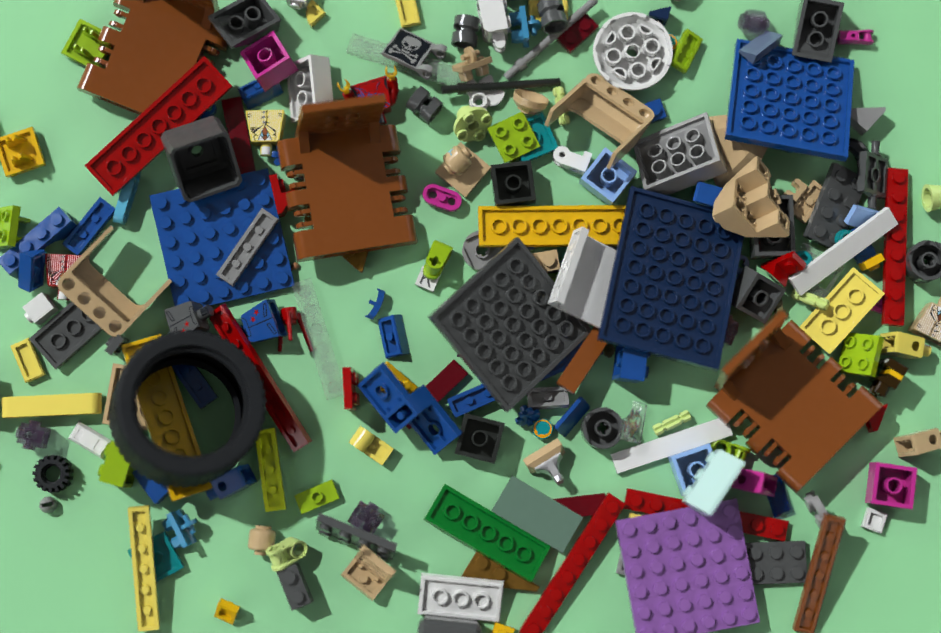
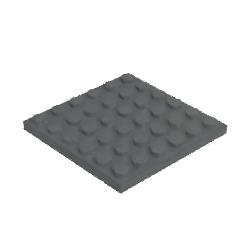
[428,237,592,412]

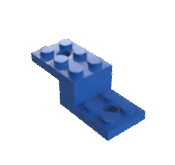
[357,362,462,455]

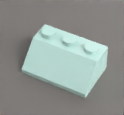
[682,449,745,516]

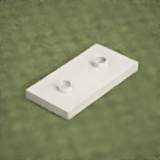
[418,573,504,622]

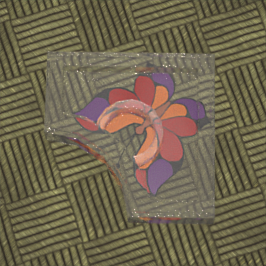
[619,401,647,444]

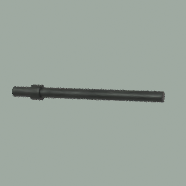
[441,78,560,95]

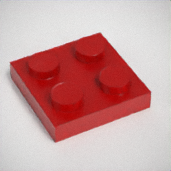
[342,367,360,411]

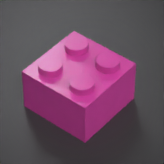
[240,31,298,91]
[865,462,917,509]

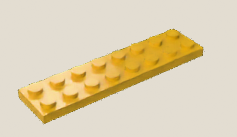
[478,205,626,247]
[121,334,212,502]

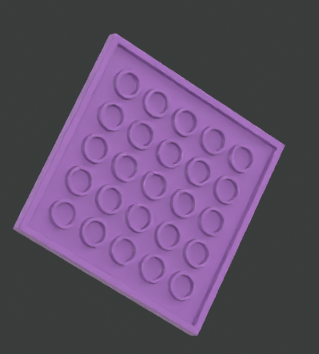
[615,498,760,633]

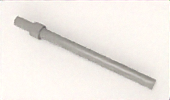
[503,0,598,81]

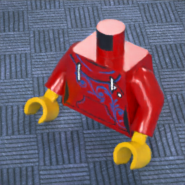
[337,65,399,126]

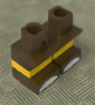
[868,358,908,398]

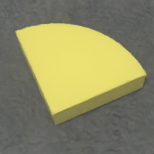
[306,0,326,28]

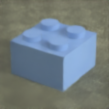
[579,147,637,205]
[668,443,712,496]

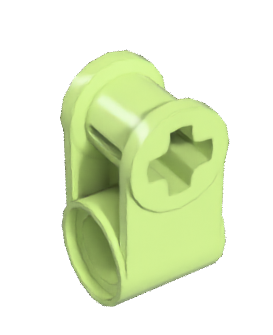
[265,537,308,571]

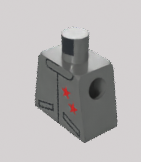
[164,301,214,333]

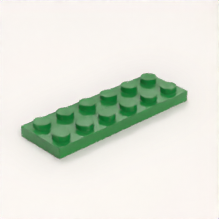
[424,484,551,583]

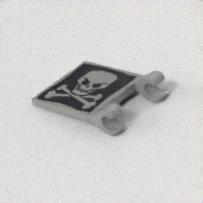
[382,28,447,80]

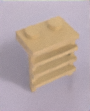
[340,545,396,601]

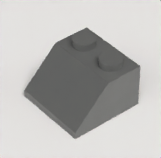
[731,265,787,324]

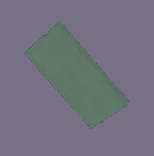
[492,475,583,553]

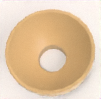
[513,89,549,115]

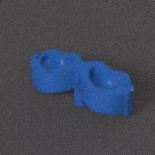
[365,288,385,320]

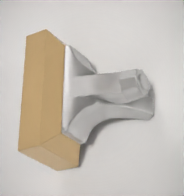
[523,438,565,485]

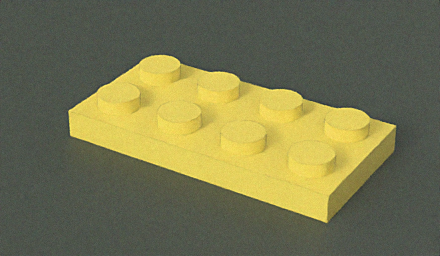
[800,267,885,355]

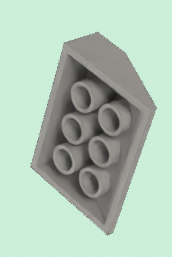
[634,112,728,196]

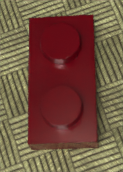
[556,13,599,54]

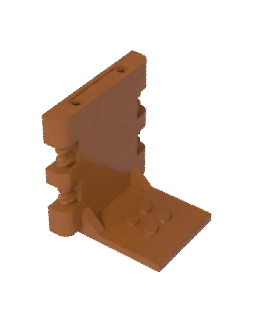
[77,0,229,121]
[276,94,418,263]
[706,310,883,493]

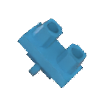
[509,6,542,48]
[162,509,198,549]

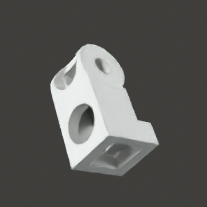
[553,146,592,175]

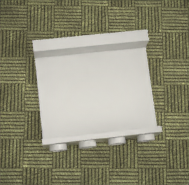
[548,226,616,328]

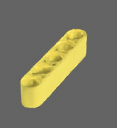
[1,393,102,418]

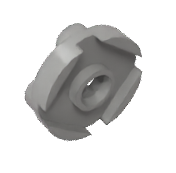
[462,231,502,271]
[804,490,828,529]

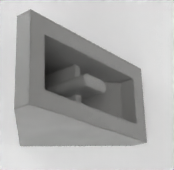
[850,107,886,136]

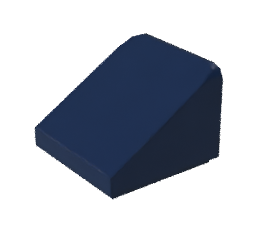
[648,6,671,26]

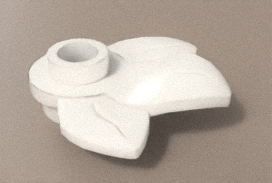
[466,75,505,109]

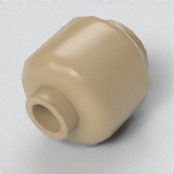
[442,146,472,176]
[248,525,276,556]

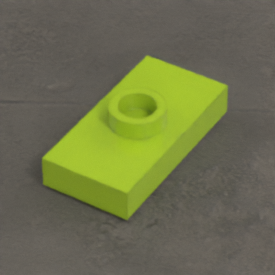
[670,29,703,74]
[294,479,340,514]

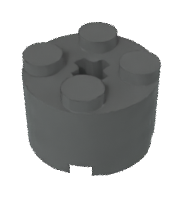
[906,240,941,283]
[581,407,624,449]

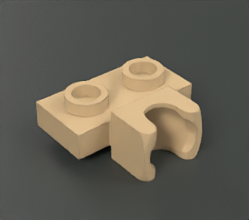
[782,178,822,224]

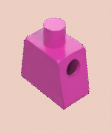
[732,469,778,497]

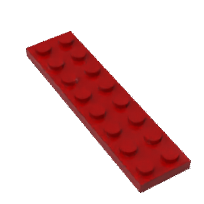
[84,56,233,196]

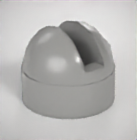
[39,497,57,513]

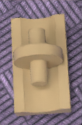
[452,46,493,82]

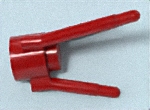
[278,307,313,352]

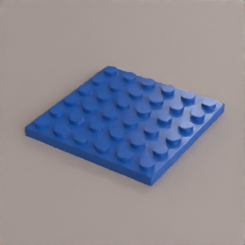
[725,39,854,162]
[149,168,295,307]

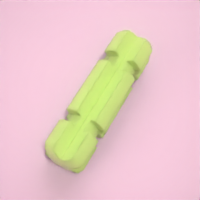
[552,86,570,126]
[791,289,830,311]
[652,410,691,435]

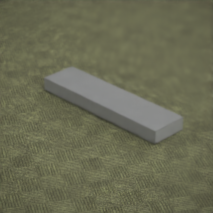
[216,208,279,286]

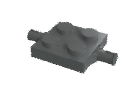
[856,141,888,209]

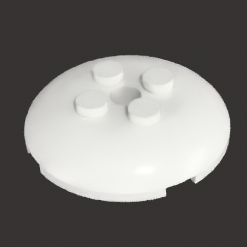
[593,12,673,91]

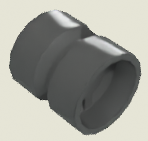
[537,0,568,34]
[451,14,480,49]
[406,86,444,124]

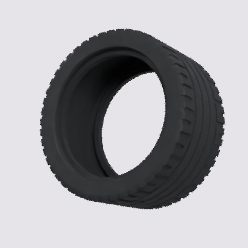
[109,330,266,488]

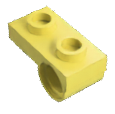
[349,426,394,466]

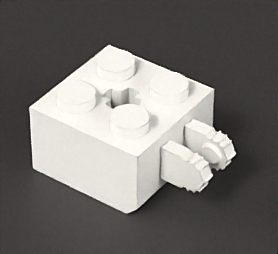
[476,0,511,53]

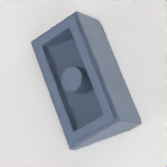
[739,30,783,64]

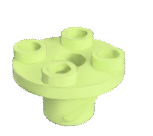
[453,105,493,142]

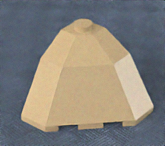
[709,115,768,188]
[712,156,790,237]

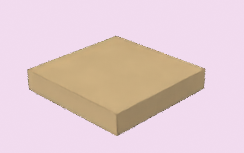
[435,142,491,198]

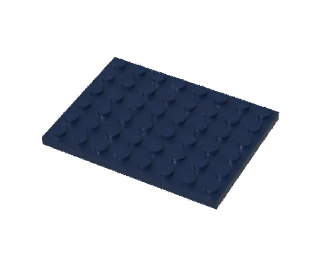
[597,186,744,371]

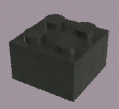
[490,160,536,206]
[455,413,505,464]

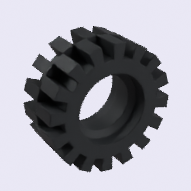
[32,455,74,492]

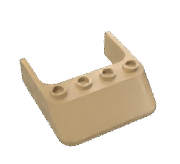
[544,73,654,170]
[58,226,172,337]

